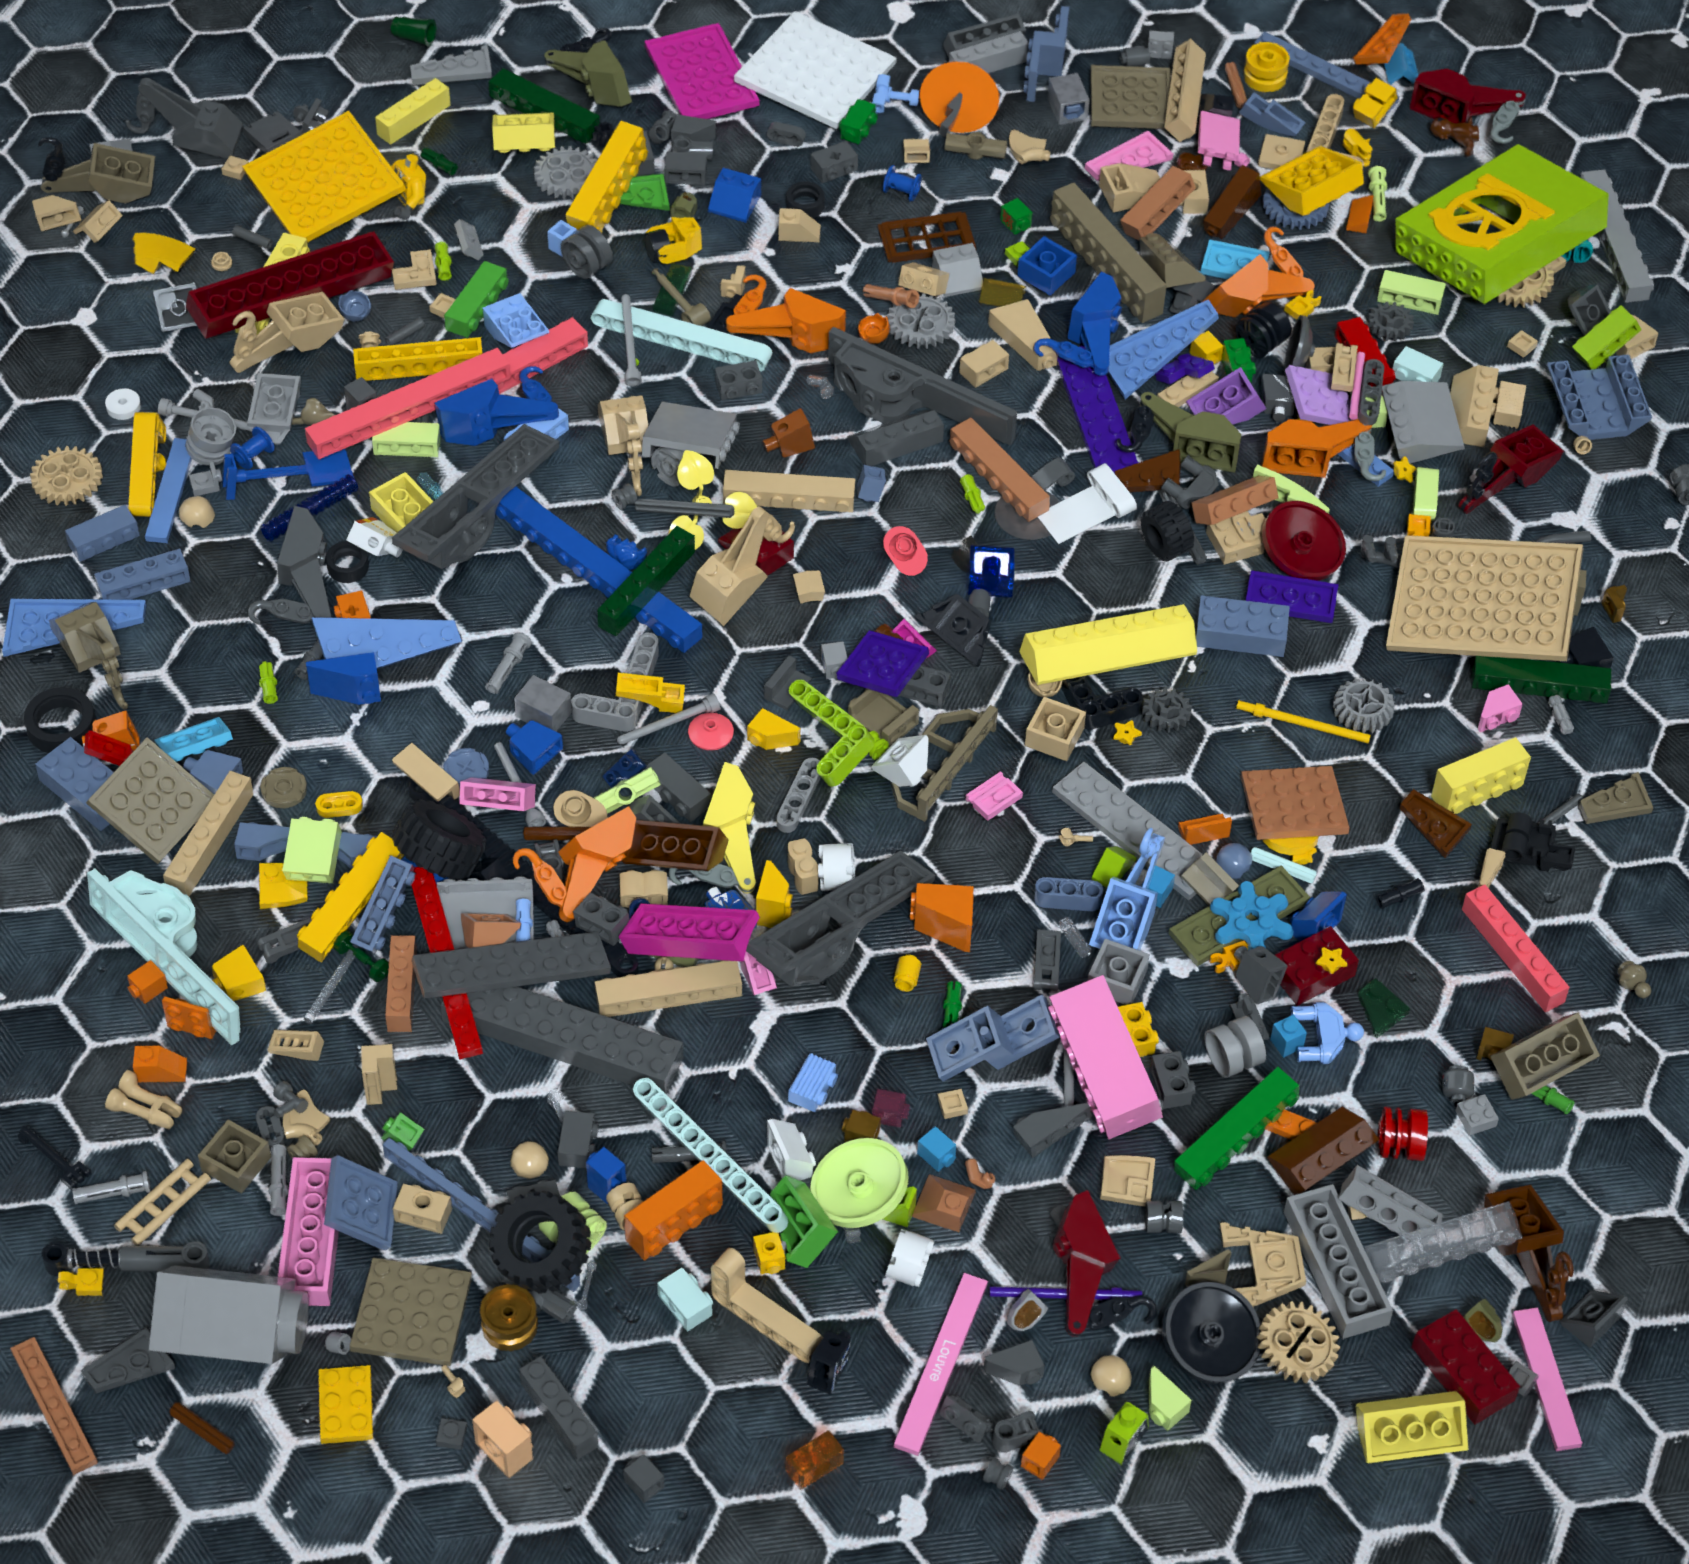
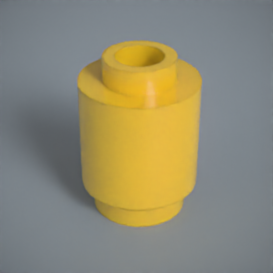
[894,955,921,992]

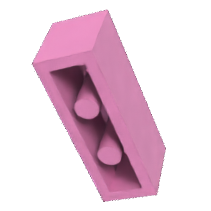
[460,777,536,811]

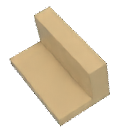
[73,200,123,243]

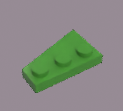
[620,174,670,211]

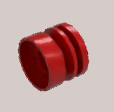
[1377,1106,1428,1161]

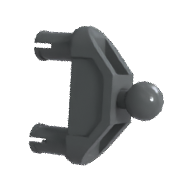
[1161,455,1219,509]

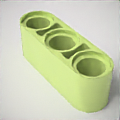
[1413,467,1439,521]

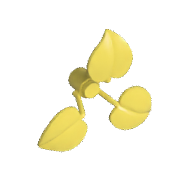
[668,450,757,550]

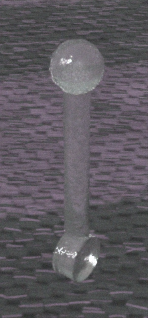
[577,1261,597,1310]

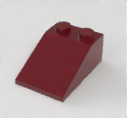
[718,528,794,576]

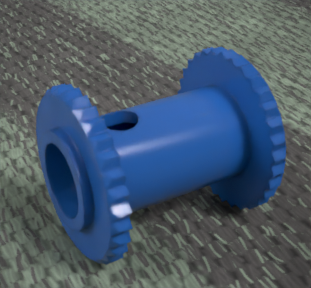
[883,165,922,201]
[230,427,274,469]

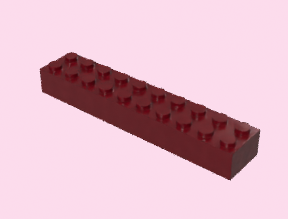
[186,231,394,339]

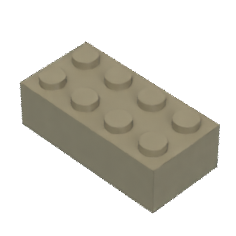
[1490,1012,1600,1100]

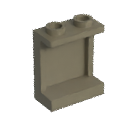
[848,688,919,750]

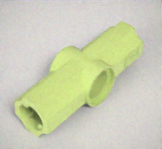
[594,767,661,814]

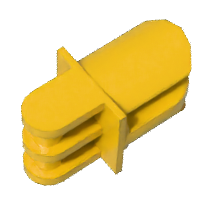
[1342,128,1372,167]

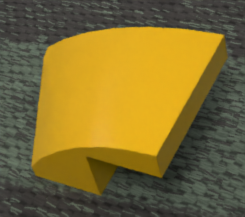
[132,233,195,274]

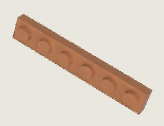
[10,1337,98,1475]

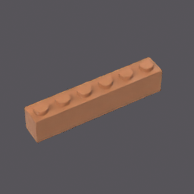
[950,418,1050,522]

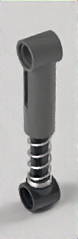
[41,1241,210,1276]

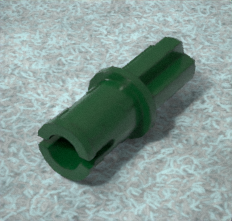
[420,148,458,176]

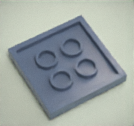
[324,1155,398,1251]

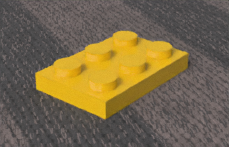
[319,1365,373,1444]

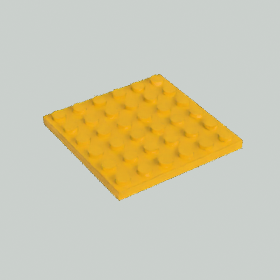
[242,111,406,242]

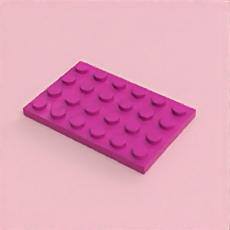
[645,23,759,119]

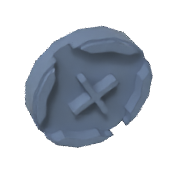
[443,748,489,788]

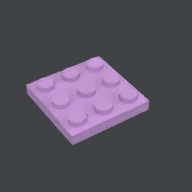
[1285,365,1353,425]

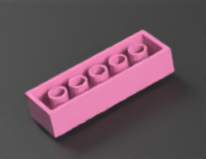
[278,1157,339,1306]

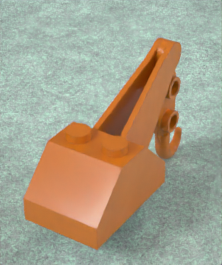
[1202,227,1315,318]
[726,275,846,353]
[513,806,636,922]

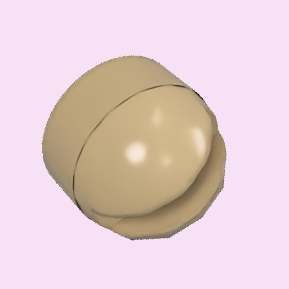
[1573,435,1592,454]
[655,957,674,971]

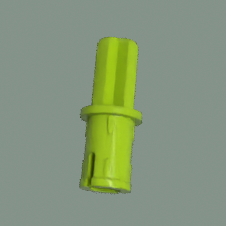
[960,474,985,514]
[259,661,278,704]

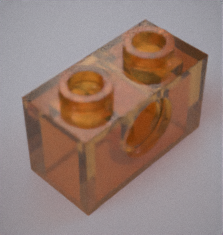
[786,1430,844,1490]

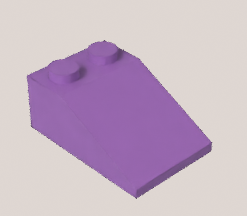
[1186,367,1266,424]

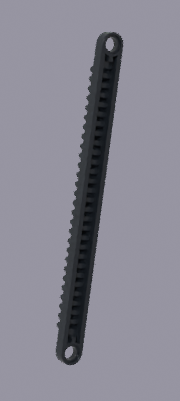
[408,779,639,978]

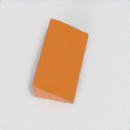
[1346,195,1374,234]

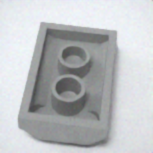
[247,373,301,445]

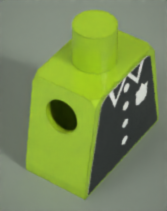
[1100,1402,1149,1465]

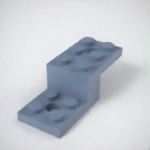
[1024,6,1069,102]
[926,994,1060,1081]

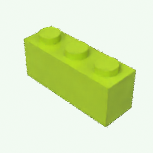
[1572,305,1641,369]

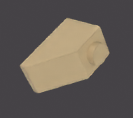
[32,195,81,231]
[779,208,821,242]

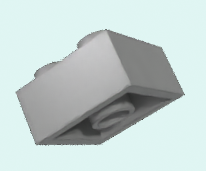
[1148,31,1174,59]
[1456,1094,1499,1136]

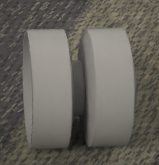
[1205,1016,1266,1078]

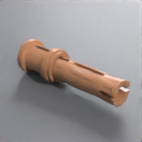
[863,284,919,308]

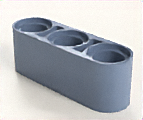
[1034,877,1103,911]

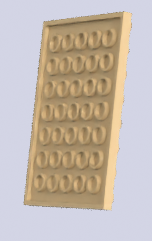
[1386,535,1583,661]

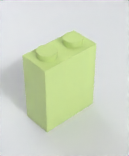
[282,817,342,883]

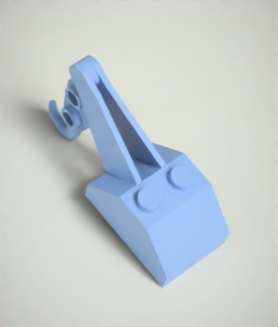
[1089,828,1165,951]

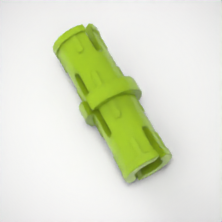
[435,242,452,281]

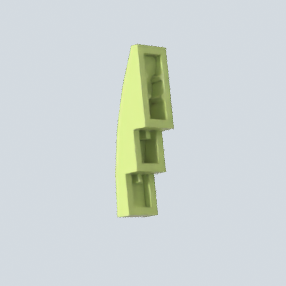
[1253,464,1330,514]

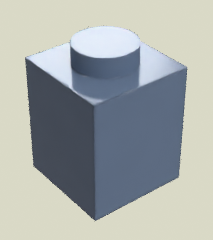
[856,465,886,502]

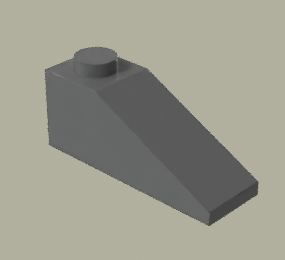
[1013,1103,1092,1158]

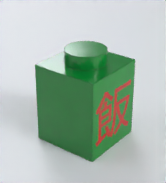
[1000,198,1032,235]

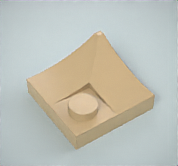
[1100,1156,1155,1207]

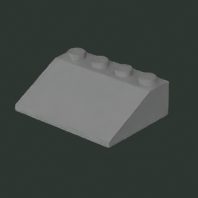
[1382,381,1465,464]

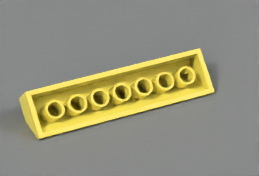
[1019,604,1198,685]

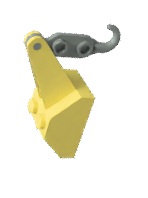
[669,762,756,894]

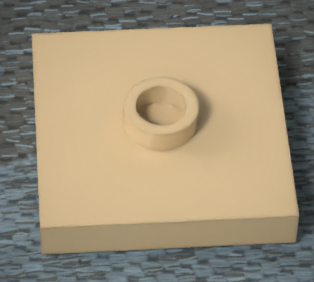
[1258,134,1305,169]

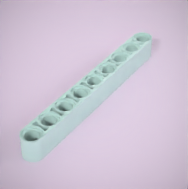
[591,299,772,372]
[633,1078,788,1233]

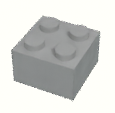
[1088,939,1150,1005]

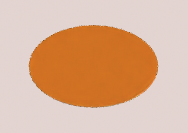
[920,61,999,133]

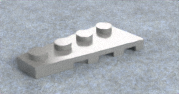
[410,45,492,85]

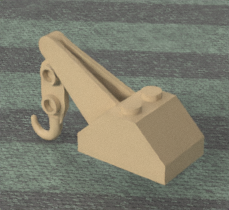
[230,292,344,373]
[598,396,649,496]
[689,506,795,626]

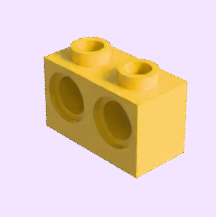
[1118,1002,1159,1057]

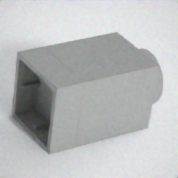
[149,1266,309,1364]

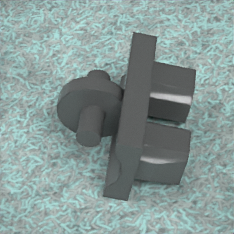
[293,98,329,135]

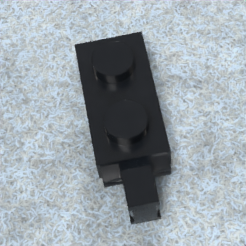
[706,293,743,334]

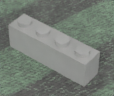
[949,31,1029,73]

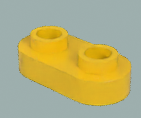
[315,791,363,818]

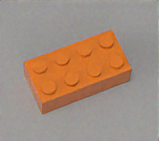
[624,1160,723,1261]

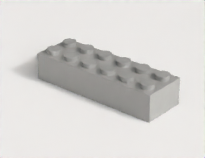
[1284,1184,1393,1339]

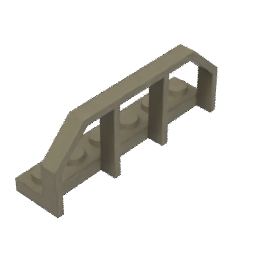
[890,705,998,822]

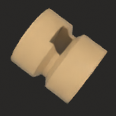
[606,1183,643,1230]

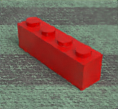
[1335,317,1395,392]

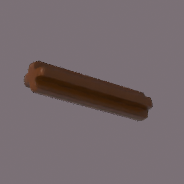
[523,827,591,840]
[169,1402,235,1454]

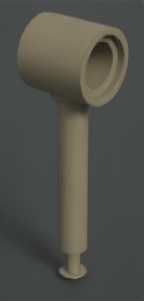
[652,268,711,326]

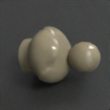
[1618,961,1651,998]

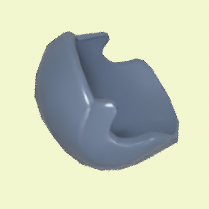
[338,290,371,322]
[1215,843,1252,879]

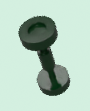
[333,931,389,982]

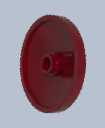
[1262,501,1346,581]

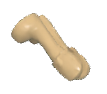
[105,1070,182,1129]

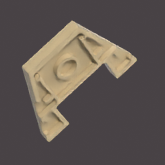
[1220,1223,1306,1307]

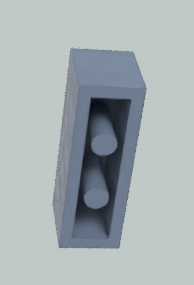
[65,505,140,562]

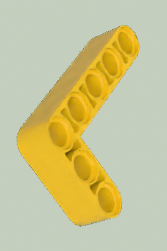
[129,412,166,517]

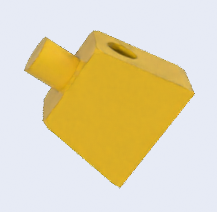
[212,945,266,1001]

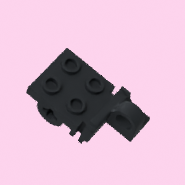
[1491,812,1575,872]

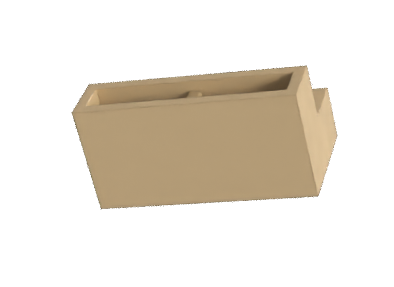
[361,1044,397,1105]

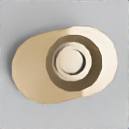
[553,790,608,827]

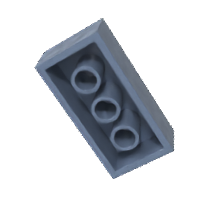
[1196,595,1290,657]
[35,737,114,831]

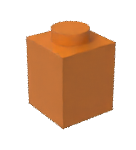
[127,960,168,1004]
[1021,1432,1061,1480]

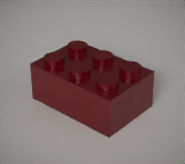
[1275,926,1359,1006]

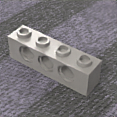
[1338,1165,1443,1249]

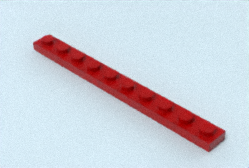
[411,867,483,1060]

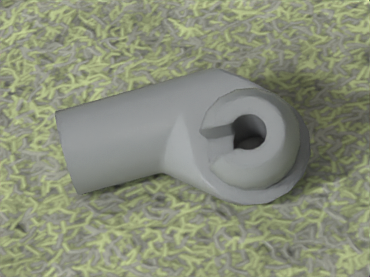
[193,389,214,410]

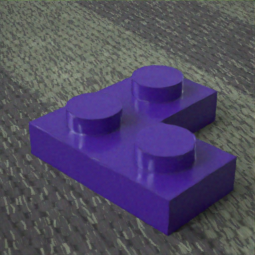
[1155,354,1215,384]

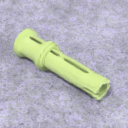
[1368,166,1387,222]

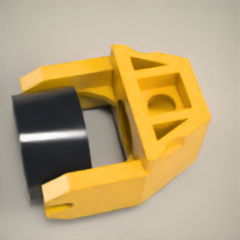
[645,217,702,264]

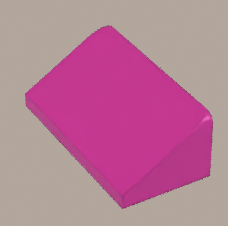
[893,619,937,658]

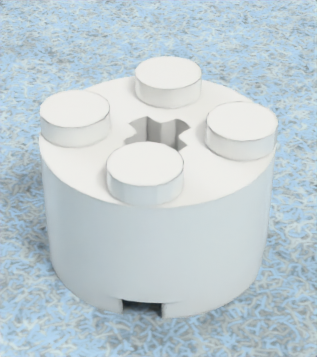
[818,843,855,891]
[885,1229,934,1287]

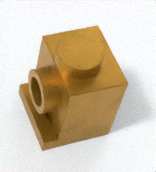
[1477,1027,1514,1060]

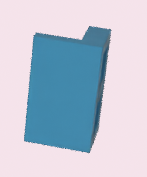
[1384,43,1418,84]

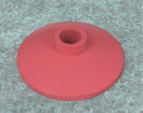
[688,713,734,750]

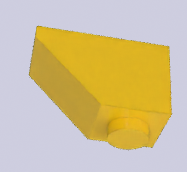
[747,708,801,750]

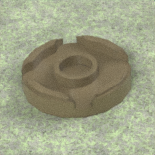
[260,767,307,809]

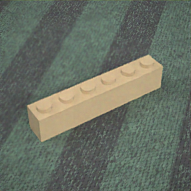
[1164,39,1206,142]
[723,470,855,512]
[163,771,253,896]
[595,960,742,1017]

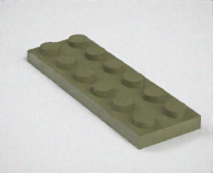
[1169,865,1310,967]

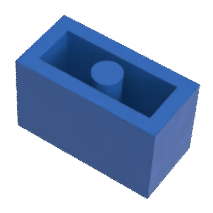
[586,1147,626,1205]

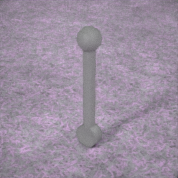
[61,206,84,238]

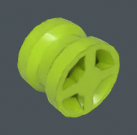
[869,731,889,760]

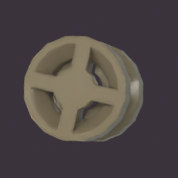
[287,1135,318,1160]

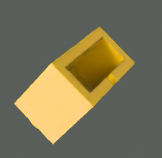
[1353,78,1397,129]

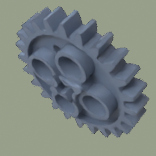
[1263,188,1329,230]

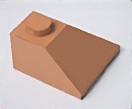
[461,913,521,948]
[912,1174,976,1232]

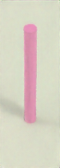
[1349,352,1365,420]

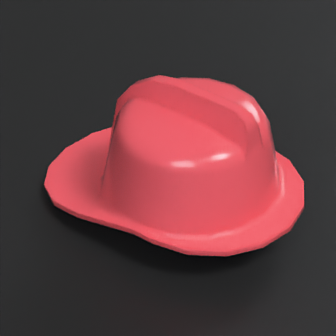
[883,526,928,576]

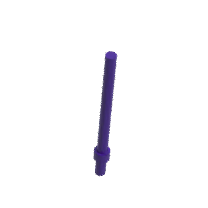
[990,1286,1142,1300]

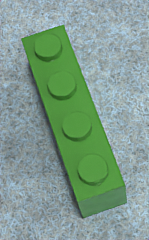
[444,261,509,338]

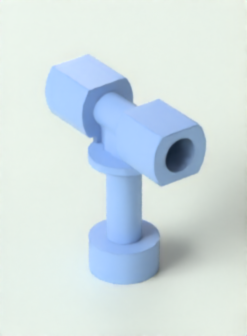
[872,74,920,113]

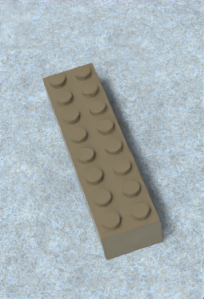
[1050,182,1167,323]

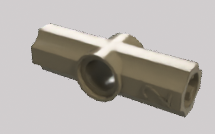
[945,132,1007,159]

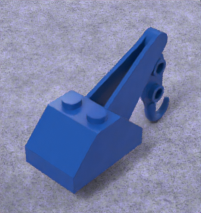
[1034,272,1122,376]
[434,366,559,446]

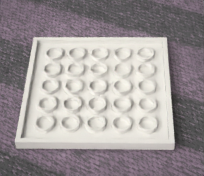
[734,11,896,129]

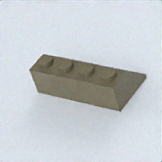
[1140,233,1206,288]

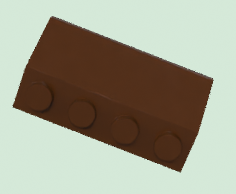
[622,820,729,871]
[1267,1106,1379,1195]

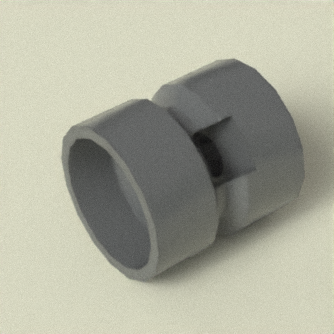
[1670,464,1689,505]
[1145,1200,1183,1233]

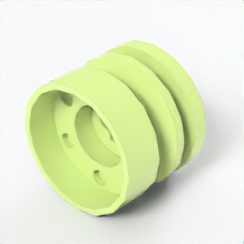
[539,1192,607,1253]

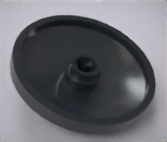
[1162,1282,1262,1384]

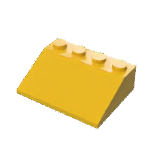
[1260,146,1364,216]

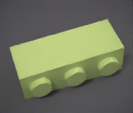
[1377,270,1446,315]
[372,422,441,457]

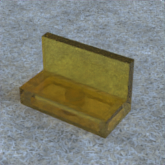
[979,278,1027,307]

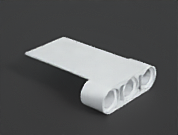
[1038,463,1137,544]

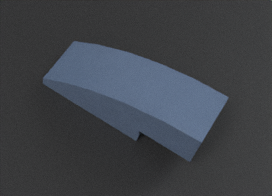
[1239,92,1305,137]

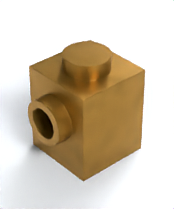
[842,1110,881,1143]

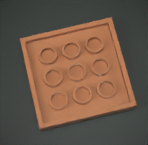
[1241,766,1349,840]

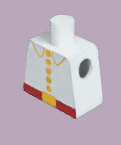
[347,517,403,558]

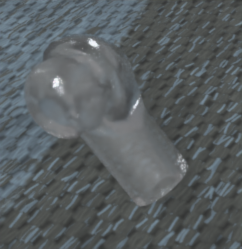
[807,375,834,399]

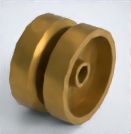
[480,1284,538,1351]

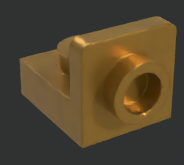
[1601,585,1627,623]

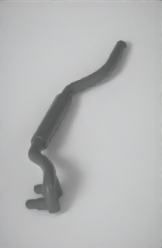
[1361,531,1591,569]

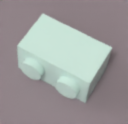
[1393,346,1443,382]
[657,1268,713,1332]

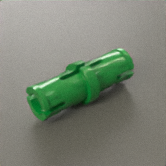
[943,981,962,1028]

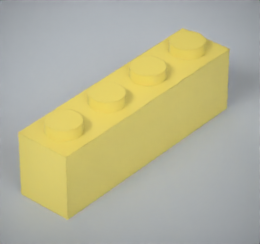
[375,78,450,145]

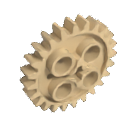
[1497,264,1554,308]
[30,446,103,506]
[1257,1301,1340,1383]

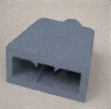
[183,750,244,795]

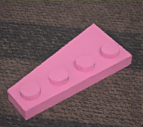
[1085,131,1173,181]

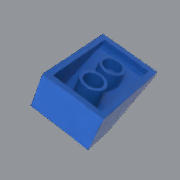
[306,652,381,705]

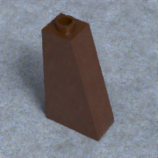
[1203,165,1261,239]

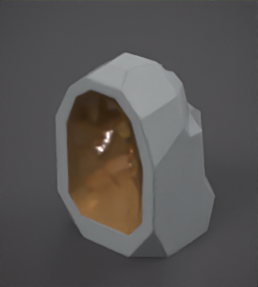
[1007,1288,1049,1331]

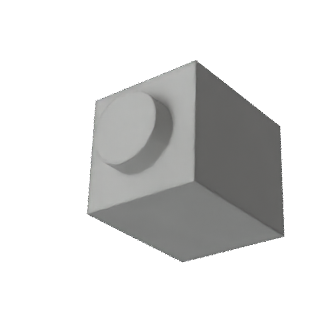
[821,642,848,679]

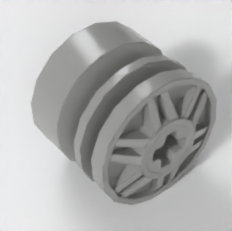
[185,407,236,465]

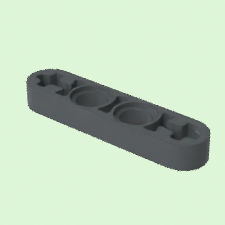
[1358,359,1384,425]

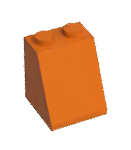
[910,883,974,952]

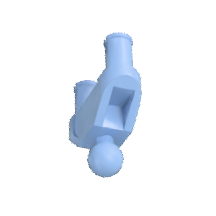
[1291,1002,1364,1064]

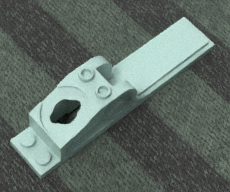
[87,869,240,1045]

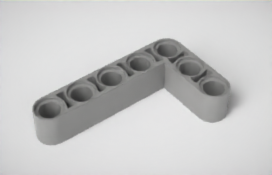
[571,633,659,732]

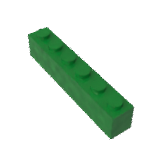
[1174,1067,1299,1190]

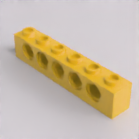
[353,337,483,381]

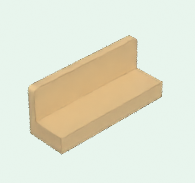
[392,743,460,801]

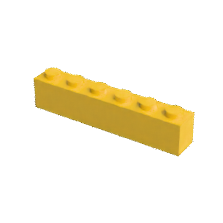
[297,832,404,963]

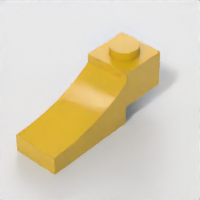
[616,673,685,713]

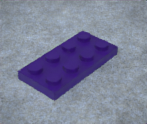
[1246,570,1339,623]

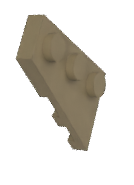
[1579,772,1653,824]

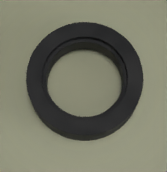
[24,687,96,753]

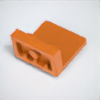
[162,996,216,1039]

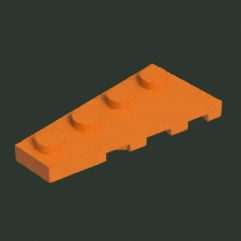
[1354,14,1411,65]

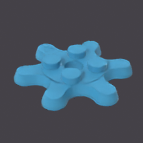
[1210,881,1294,950]

